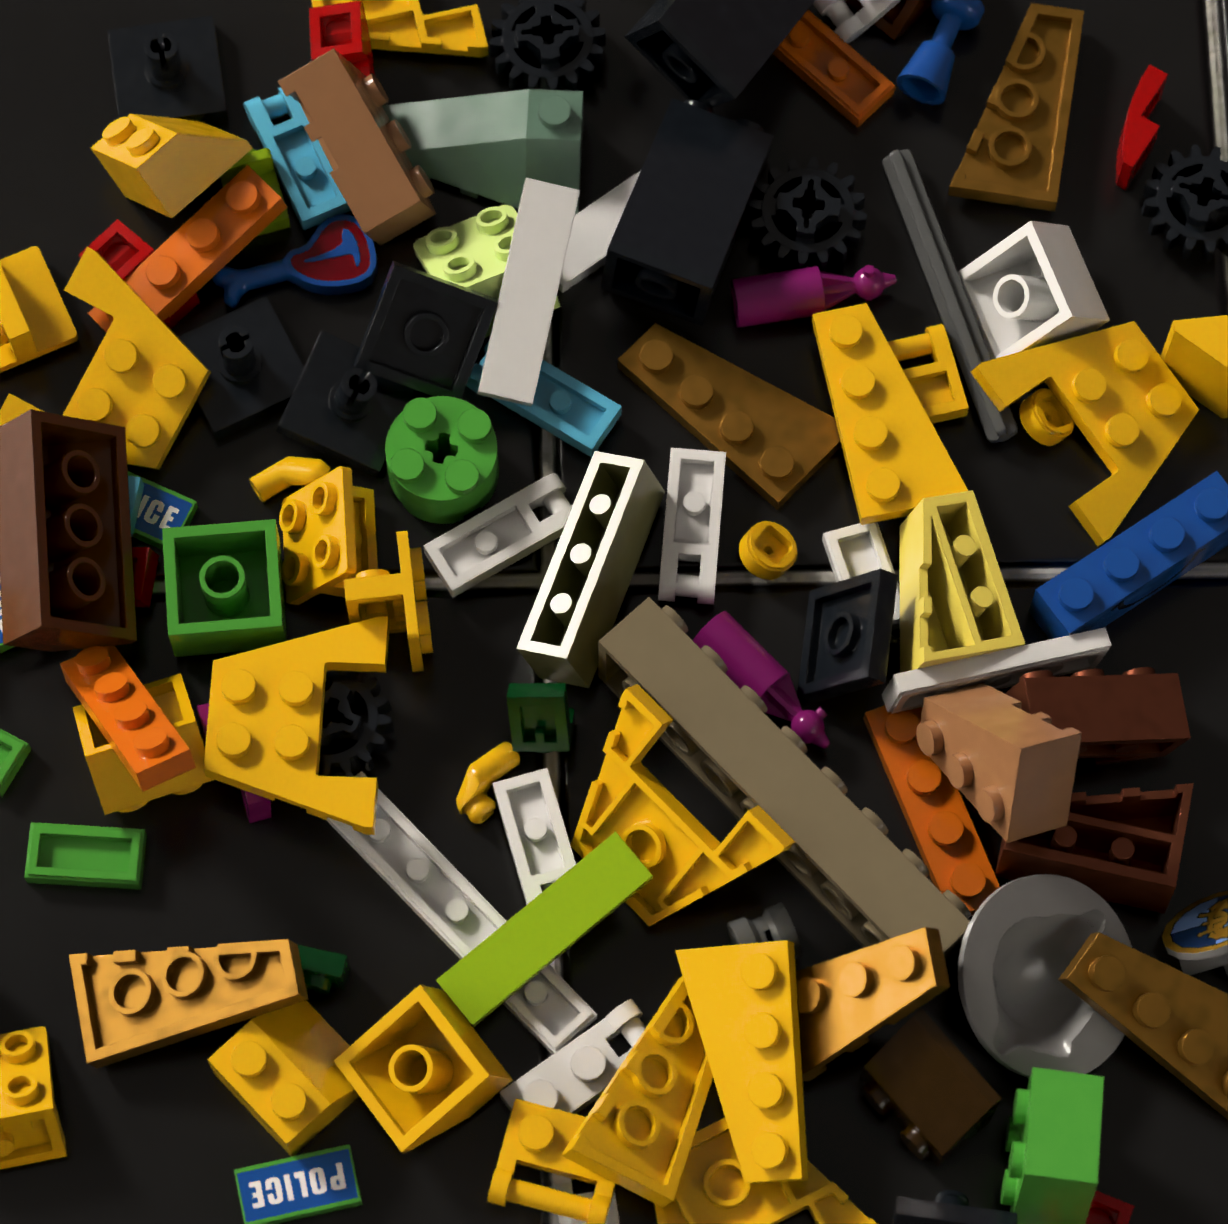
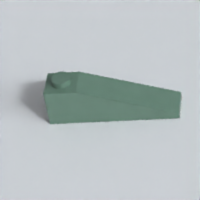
[382,89,583,215]

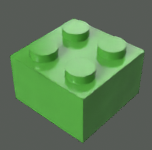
[162,519,287,657]
[1001,1067,1104,1224]

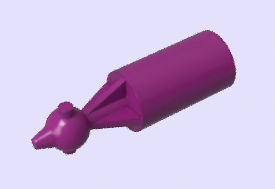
[730,265,897,328]
[693,611,831,750]

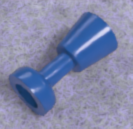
[896,0,985,105]

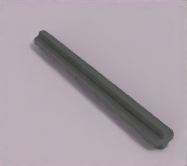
[883,149,1018,443]

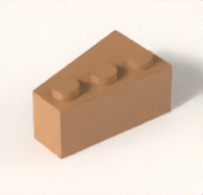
[277,48,437,245]
[916,683,1082,843]

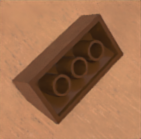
[0,409,137,652]

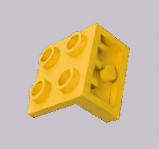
[0,1026,67,1170]

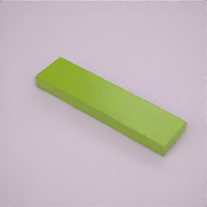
[436,831,653,1027]

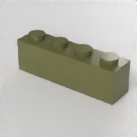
[516,451,665,688]

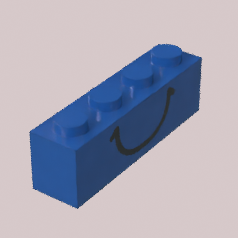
[1028,471,1228,640]

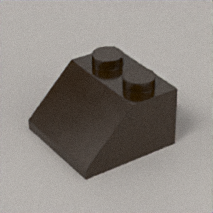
[860,1008,1002,1167]

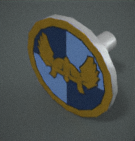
[1162,891,1228,976]

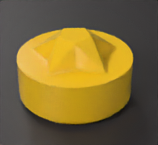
[1019,388,1075,446]
[739,521,798,580]

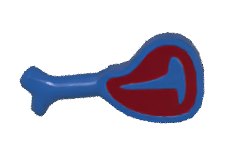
[212,214,378,309]

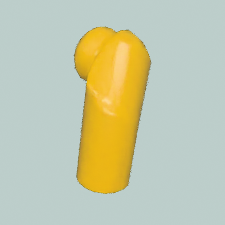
[249,456,331,502]
[456,741,520,824]

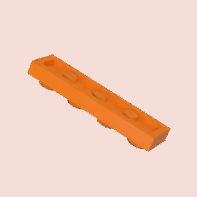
[88,165,288,333]
[60,645,196,792]
[863,705,1000,917]

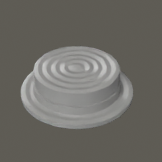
[958,874,1132,1078]

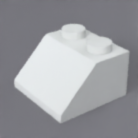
[959,221,1110,359]

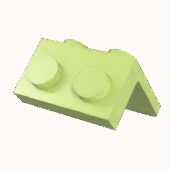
[413,205,560,338]

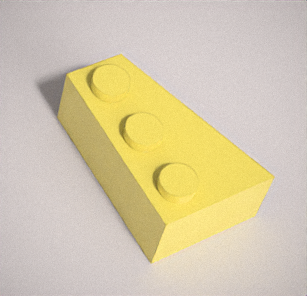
[899,490,1025,673]

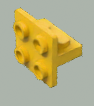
[0,246,78,373]
[279,466,378,605]
[343,530,433,672]

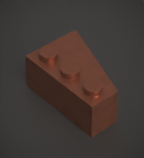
[1005,667,1191,766]
[995,783,1194,914]

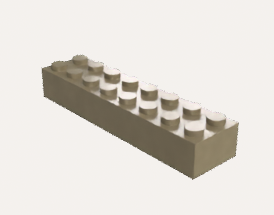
[598,597,971,968]

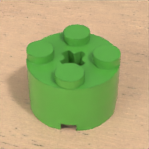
[385,396,499,524]

